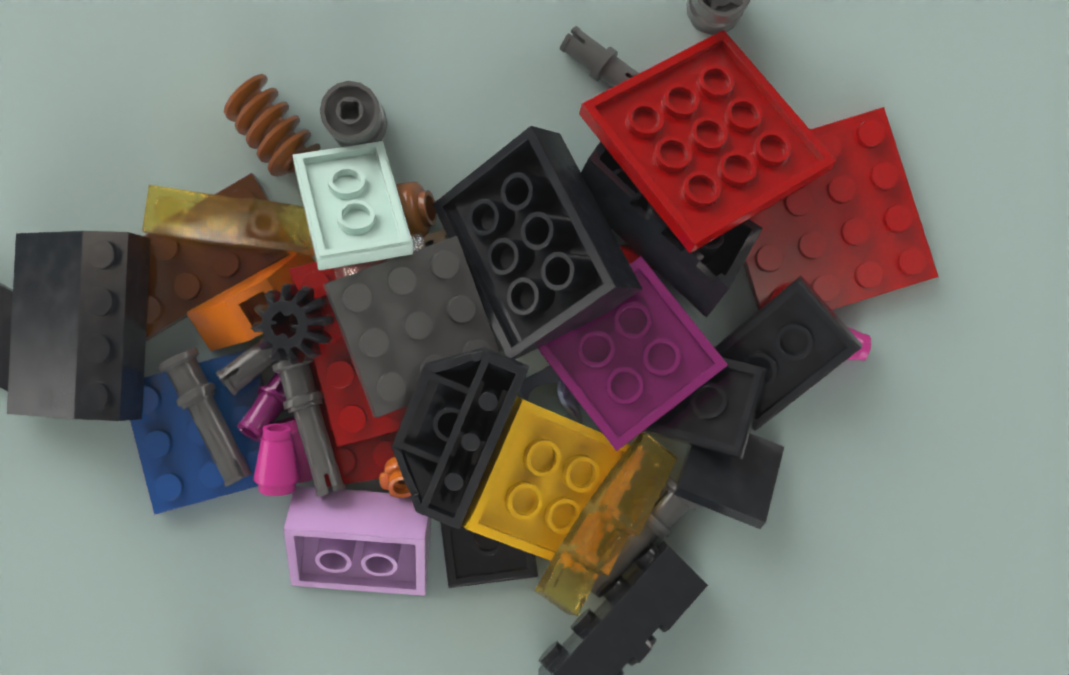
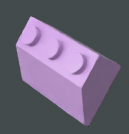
[284,486,431,596]

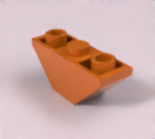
[187,246,315,351]

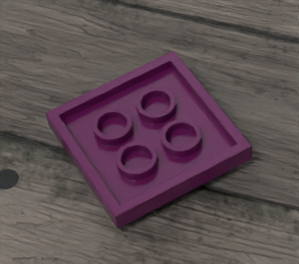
[537,256,728,451]

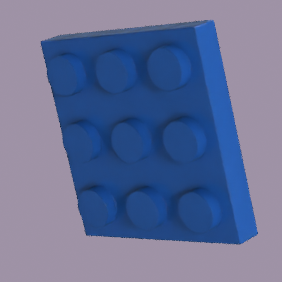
[130,350,274,515]

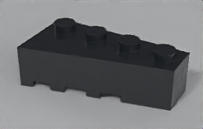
[581,141,763,318]
[538,541,708,675]

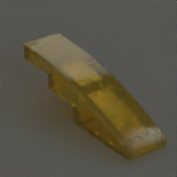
[535,432,678,616]

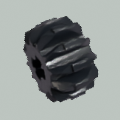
[251,284,335,365]

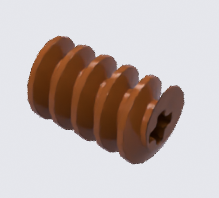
[223,74,321,177]

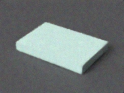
[292,141,413,271]

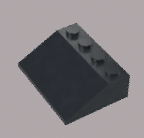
[432,126,642,360]
[7,231,151,421]

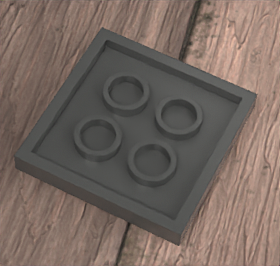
[323,236,500,418]

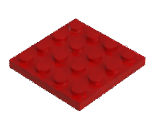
[579,30,836,253]
[743,107,939,310]

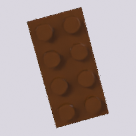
[144,173,298,341]

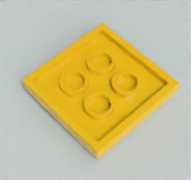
[461,397,639,574]

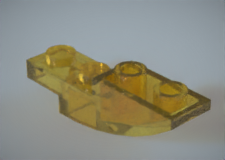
[142,185,315,256]

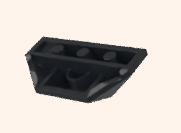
[392,347,530,529]

